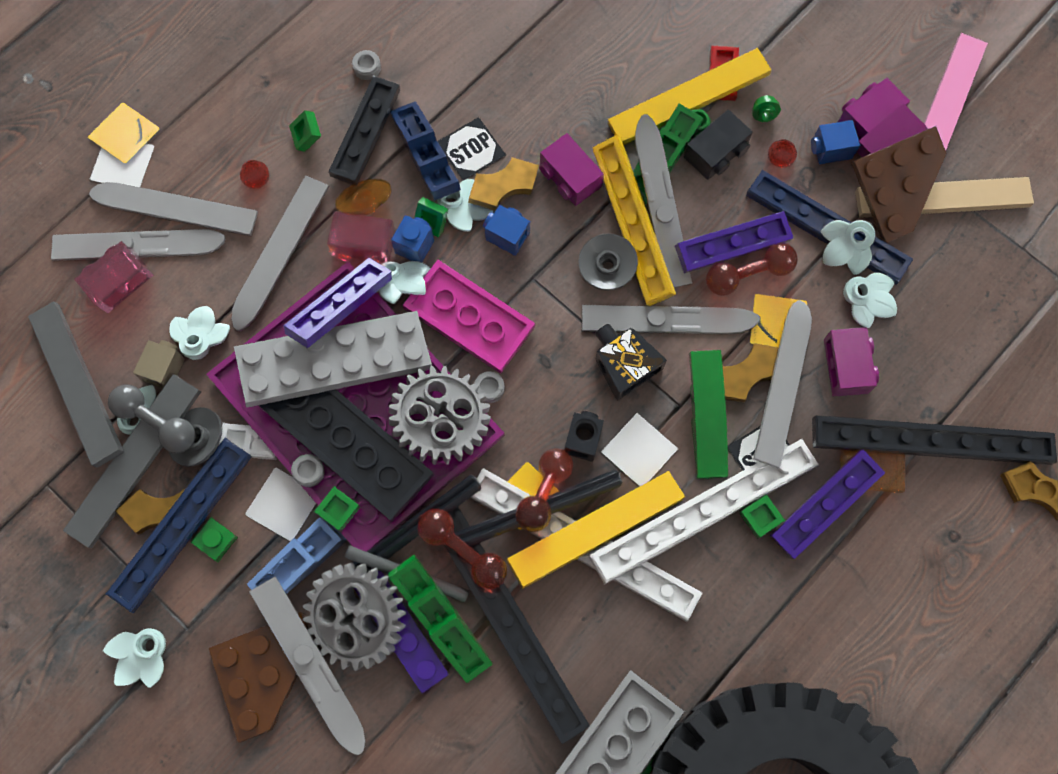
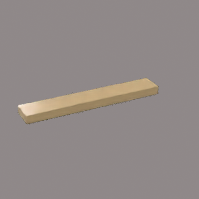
[855,177,1034,218]

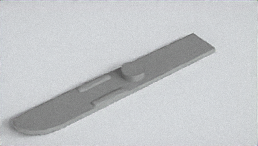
[635,114,692,287]
[231,176,329,332]
[89,182,258,236]
[51,229,225,261]
[753,300,812,468]
[582,305,760,334]
[249,576,365,755]

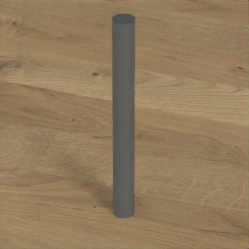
[345,545,469,602]

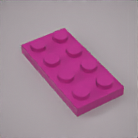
[403,260,535,374]

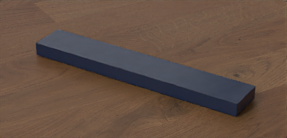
[746,170,913,285]
[106,438,252,613]

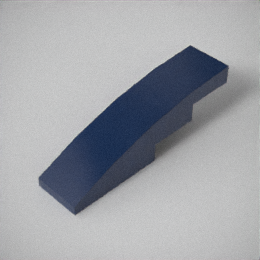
[390,101,461,201]

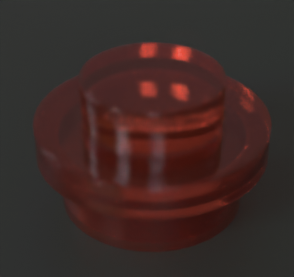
[768,139,797,168]
[240,160,270,189]

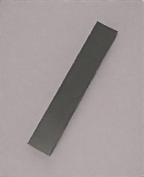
[28,301,124,468]
[63,374,201,548]

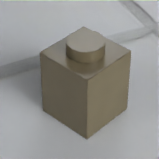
[133,340,185,389]

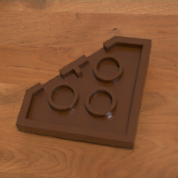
[851,126,947,243]
[209,612,311,743]

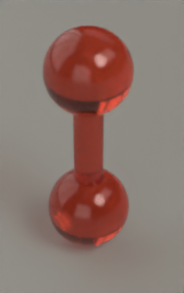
[706,243,798,296]
[515,448,573,532]
[418,509,507,590]

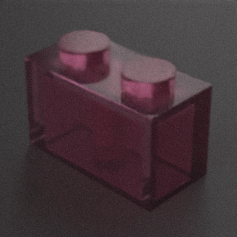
[327,211,396,264]
[74,241,154,313]

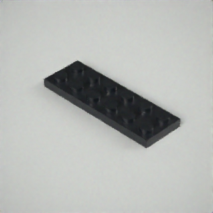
[258,389,434,522]

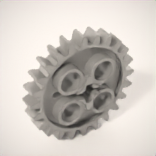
[389,366,491,465]
[303,562,406,671]

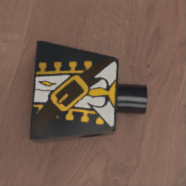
[595,324,667,401]

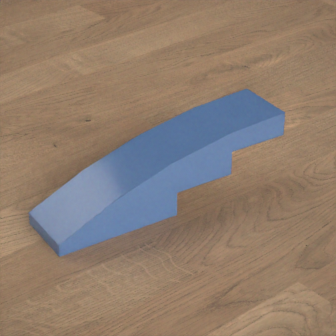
[247,517,347,594]

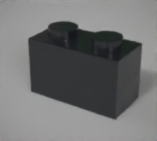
[684,109,753,180]

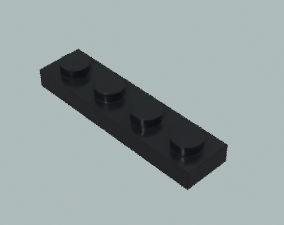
[328,76,401,186]

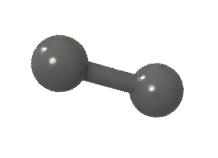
[108,384,195,453]

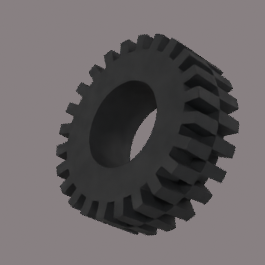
[651,682,919,774]

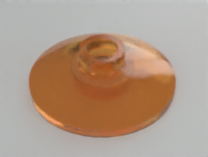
[335,179,392,215]

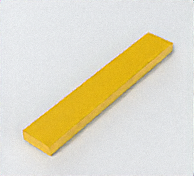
[608,48,771,145]
[592,135,676,306]
[507,471,685,589]

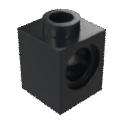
[563,411,604,462]

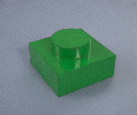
[289,110,321,152]
[414,197,449,237]
[314,486,360,532]
[739,494,785,539]
[191,517,238,562]

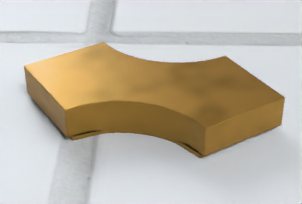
[468,157,539,211]
[723,343,779,403]
[1000,462,1058,521]
[116,489,185,534]

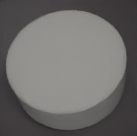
[352,50,381,80]
[475,371,505,403]
[291,454,325,487]

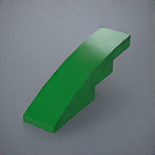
[633,103,704,207]
[689,350,728,479]
[388,555,493,683]

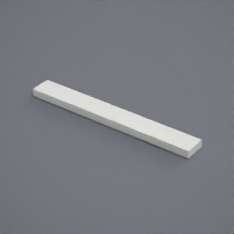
[589,439,819,585]
[470,468,702,622]

